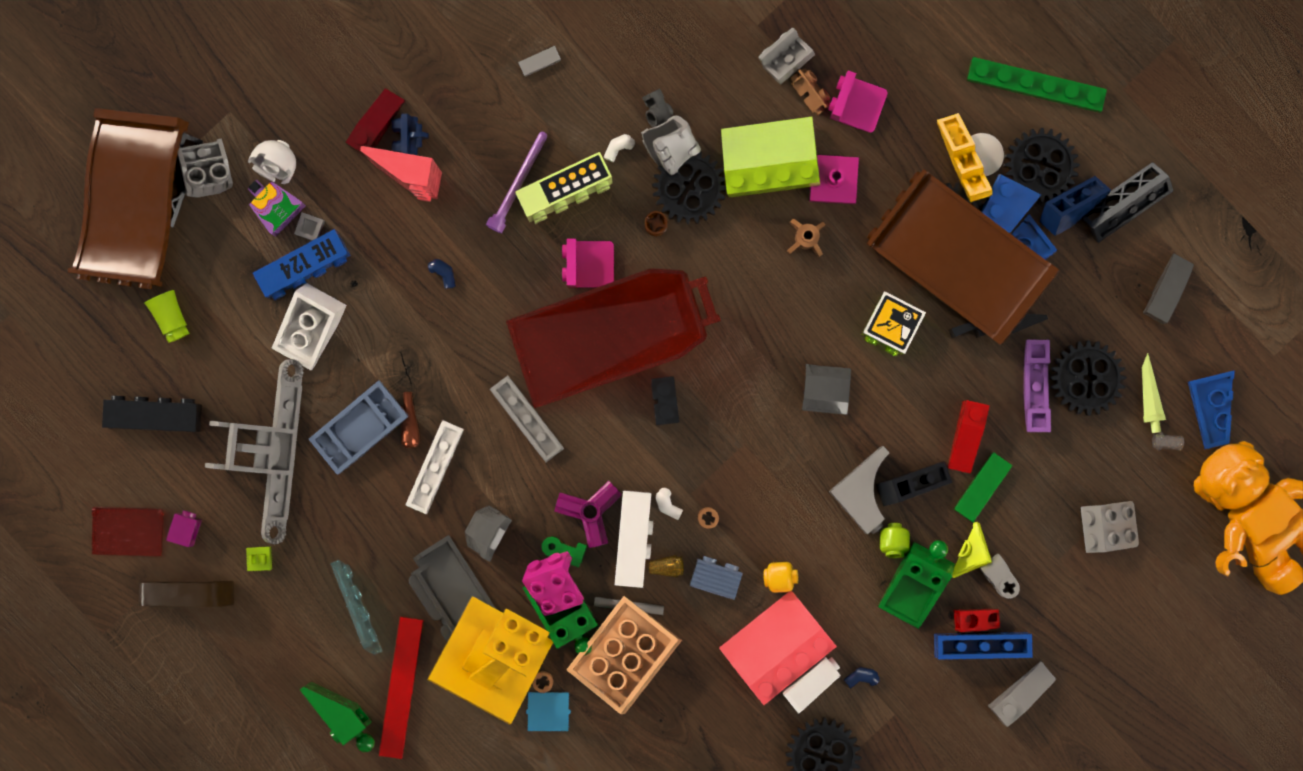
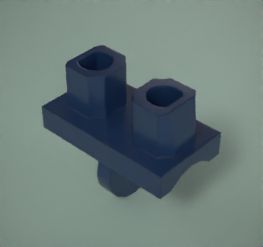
[392,114,429,155]

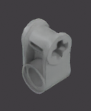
[980,553,1020,598]

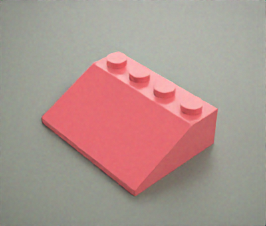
[360,146,442,202]
[719,591,837,705]

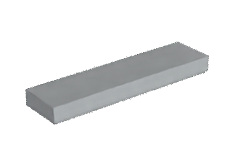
[490,375,564,462]

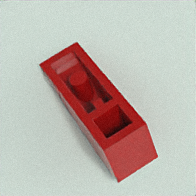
[947,400,990,474]

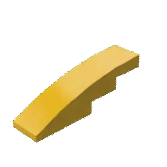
[937,113,992,202]

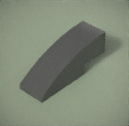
[1143,254,1194,324]

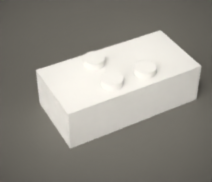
[615,490,653,588]

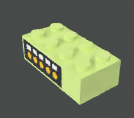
[515,152,613,224]

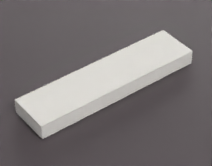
[406,420,464,514]

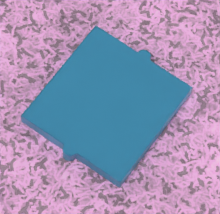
[526,692,571,731]

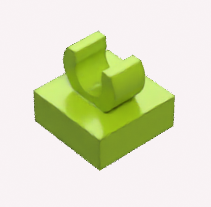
[246,546,272,571]

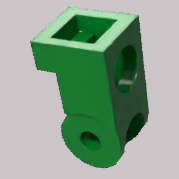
[542,536,588,567]

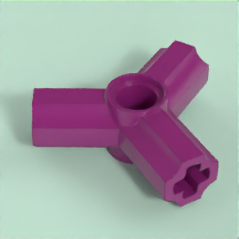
[554,480,622,548]

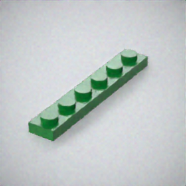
[966,57,1107,113]

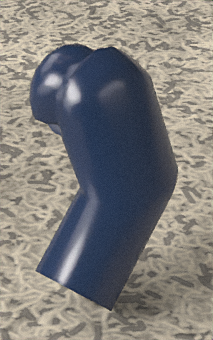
[428,259,456,289]

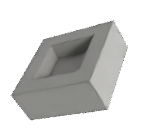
[294,213,325,241]

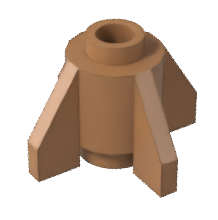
[787,219,826,258]

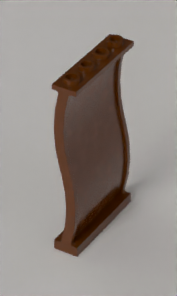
[68,108,189,290]
[867,169,1060,346]

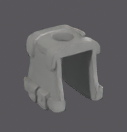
[641,115,701,176]

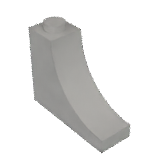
[829,446,889,534]

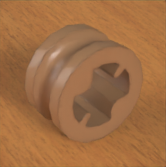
[698,507,719,529]
[532,671,554,693]

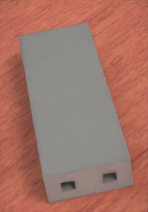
[518,46,561,77]

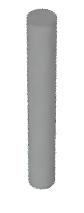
[594,597,664,615]

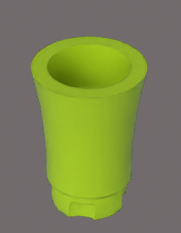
[144,290,190,343]

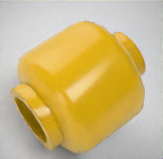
[764,562,798,593]

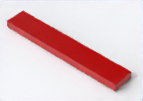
[379,616,424,759]

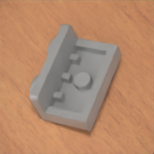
[759,28,815,85]

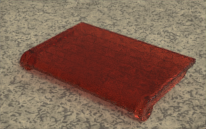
[92,507,163,556]

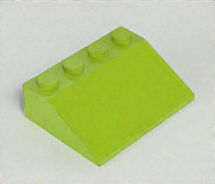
[721,117,821,198]

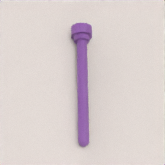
[486,132,547,234]

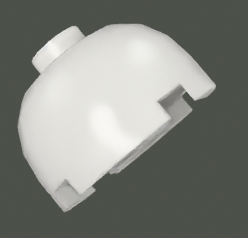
[248,140,296,184]

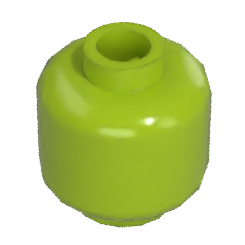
[880,523,910,558]

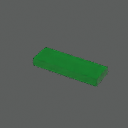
[953,452,1013,522]

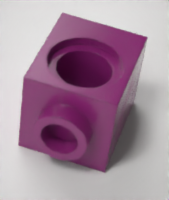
[166,510,202,547]

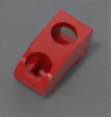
[954,609,1000,632]

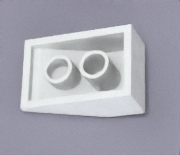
[272,283,347,370]

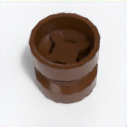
[645,211,668,237]

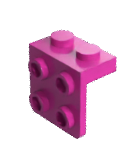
[828,71,887,133]
[562,239,614,288]
[522,551,584,616]

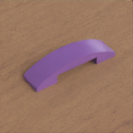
[1024,340,1051,432]

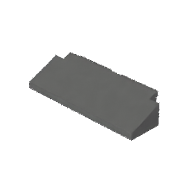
[409,535,496,642]

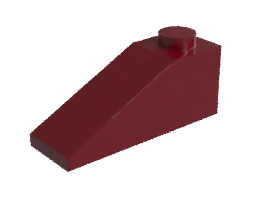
[345,88,405,157]

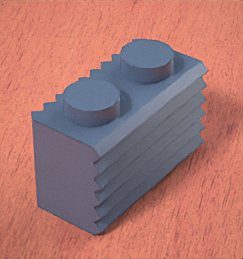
[690,556,743,600]

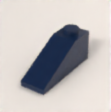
[1039,176,1111,236]

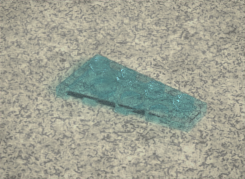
[331,560,383,655]

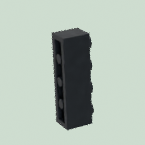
[102,395,202,432]

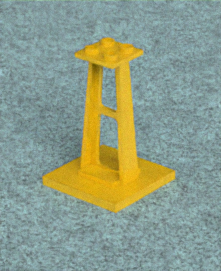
[427,596,553,725]

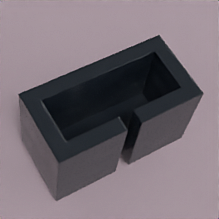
[651,376,679,426]

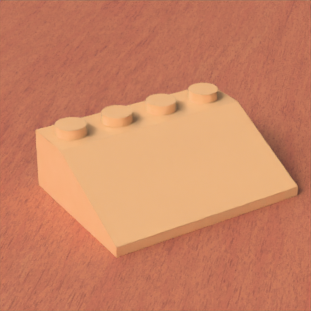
[567,596,682,714]

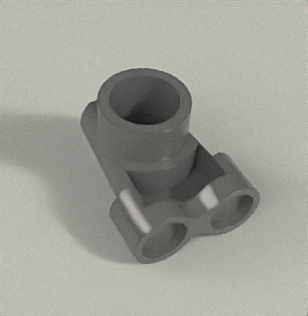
[642,88,673,127]

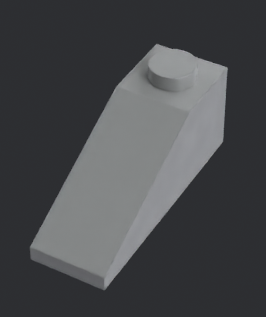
[988,661,1056,727]

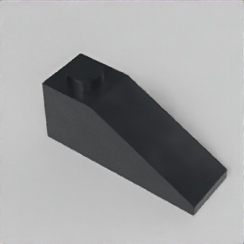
[876,461,952,506]

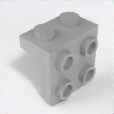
[1080,501,1139,553]

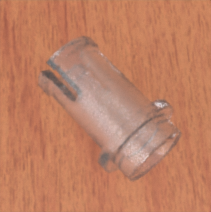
[1152,432,1184,451]

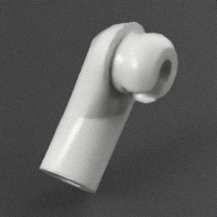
[603,134,635,162]
[656,488,683,520]

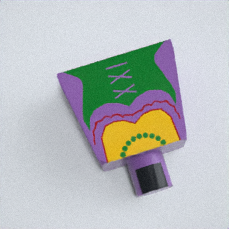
[248,180,306,237]

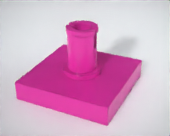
[809,155,859,204]

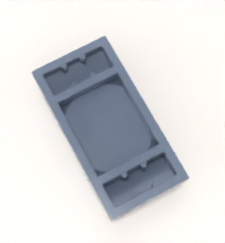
[309,380,409,475]

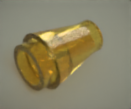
[649,555,684,578]

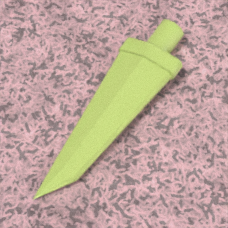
[1142,353,1166,433]

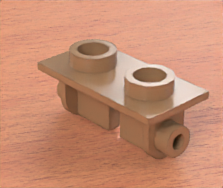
[790,68,831,116]

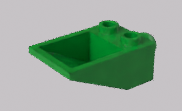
[878,540,955,629]
[522,586,598,656]
[300,682,375,752]

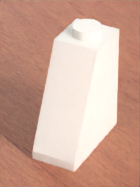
[782,657,841,714]

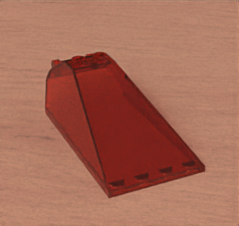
[506,268,721,408]

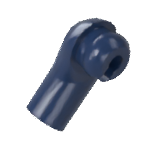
[843,667,880,689]

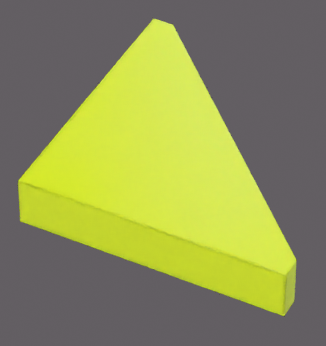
[952,522,992,578]

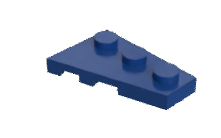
[1188,370,1235,449]

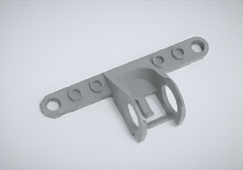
[205,359,304,544]

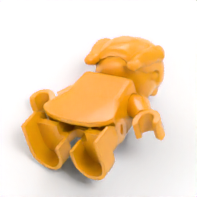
[1194,441,1303,595]

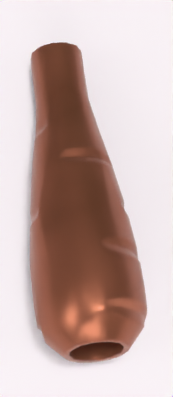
[401,392,420,448]

